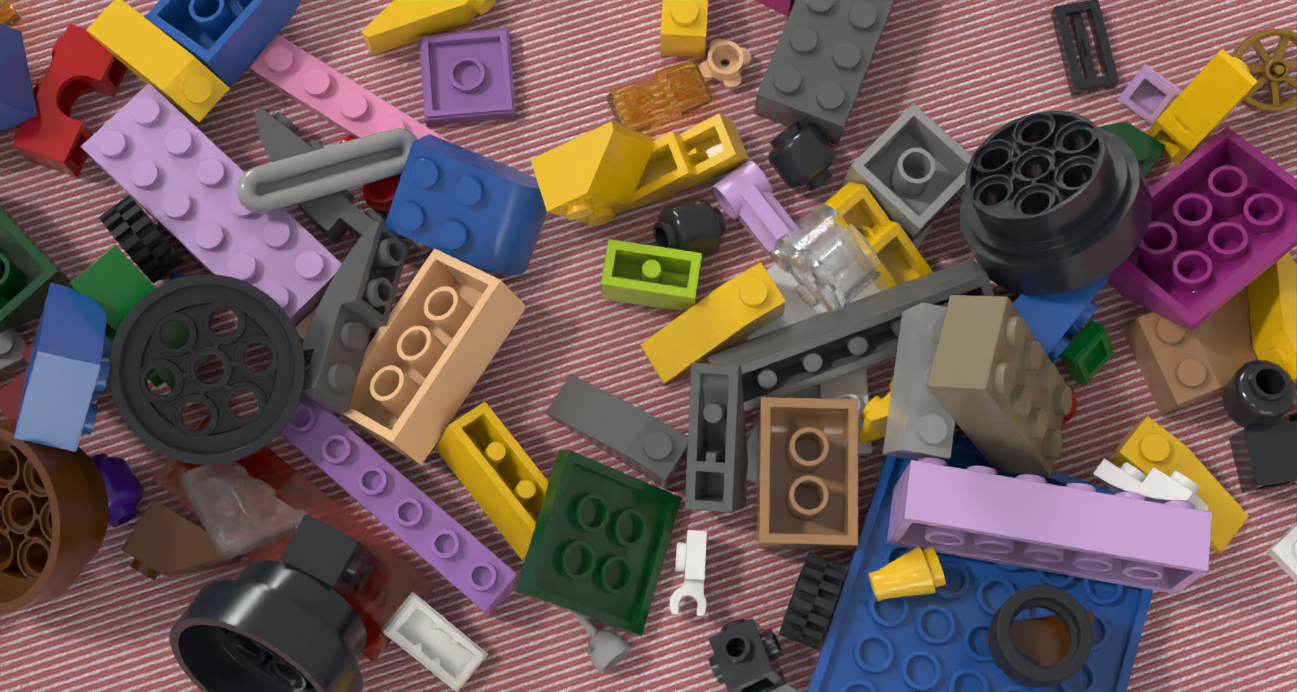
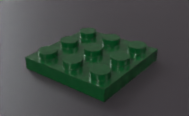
[515,450,682,636]

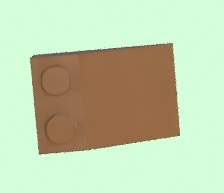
[1123,286,1258,416]

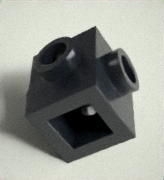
[708,618,787,692]

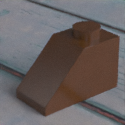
[121,499,245,580]

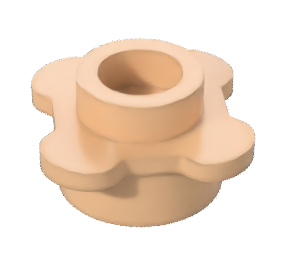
[699,38,751,89]

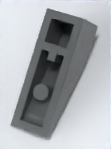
[685,363,748,513]
[546,374,688,489]

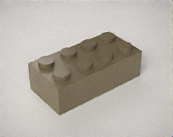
[927,295,1072,476]

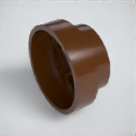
[0,419,108,614]

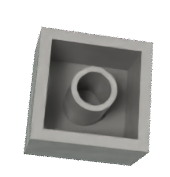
[842,103,972,243]

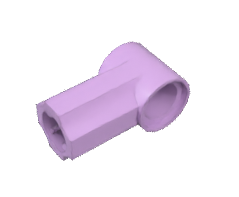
[711,160,800,256]

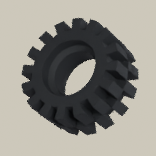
[99,195,184,284]
[779,552,846,649]

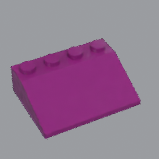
[1107,126,1297,331]

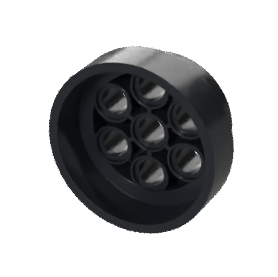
[959,111,1152,296]
[109,274,305,465]
[169,560,367,692]

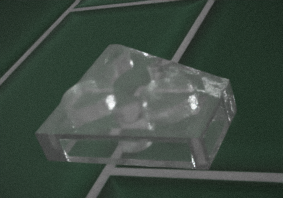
[181,461,310,561]

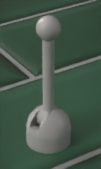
[572,613,631,673]

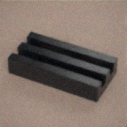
[1051,0,1119,96]

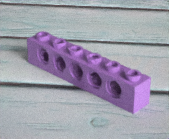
[280,392,519,617]

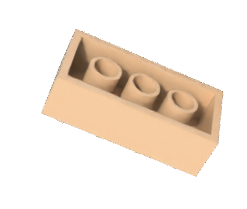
[338,248,527,465]

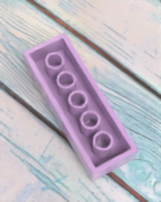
[81,83,342,327]
[887,457,1212,594]

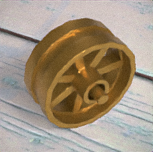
[1231,28,1297,111]

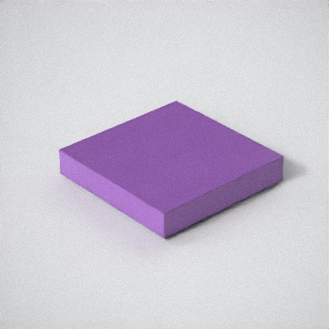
[419,28,516,126]

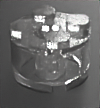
[769,204,881,314]

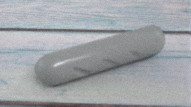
[236,128,417,214]

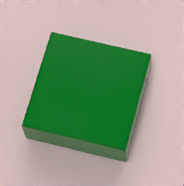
[1061,320,1114,386]

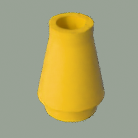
[868,546,946,602]

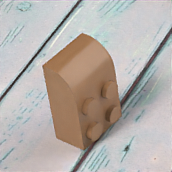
[756,397,858,551]

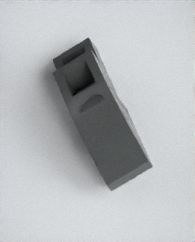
[254,107,386,244]
[302,221,409,414]

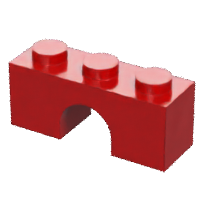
[13,23,127,178]

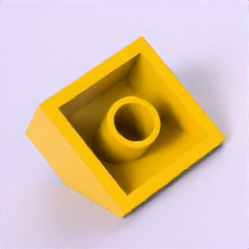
[531,121,654,226]

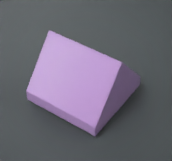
[1117,64,1182,125]

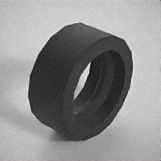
[988,585,1093,688]

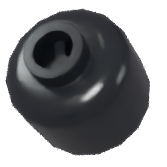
[768,121,836,191]
[653,197,726,258]
[1222,360,1296,431]

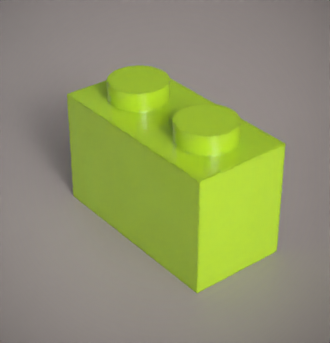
[601,239,702,312]

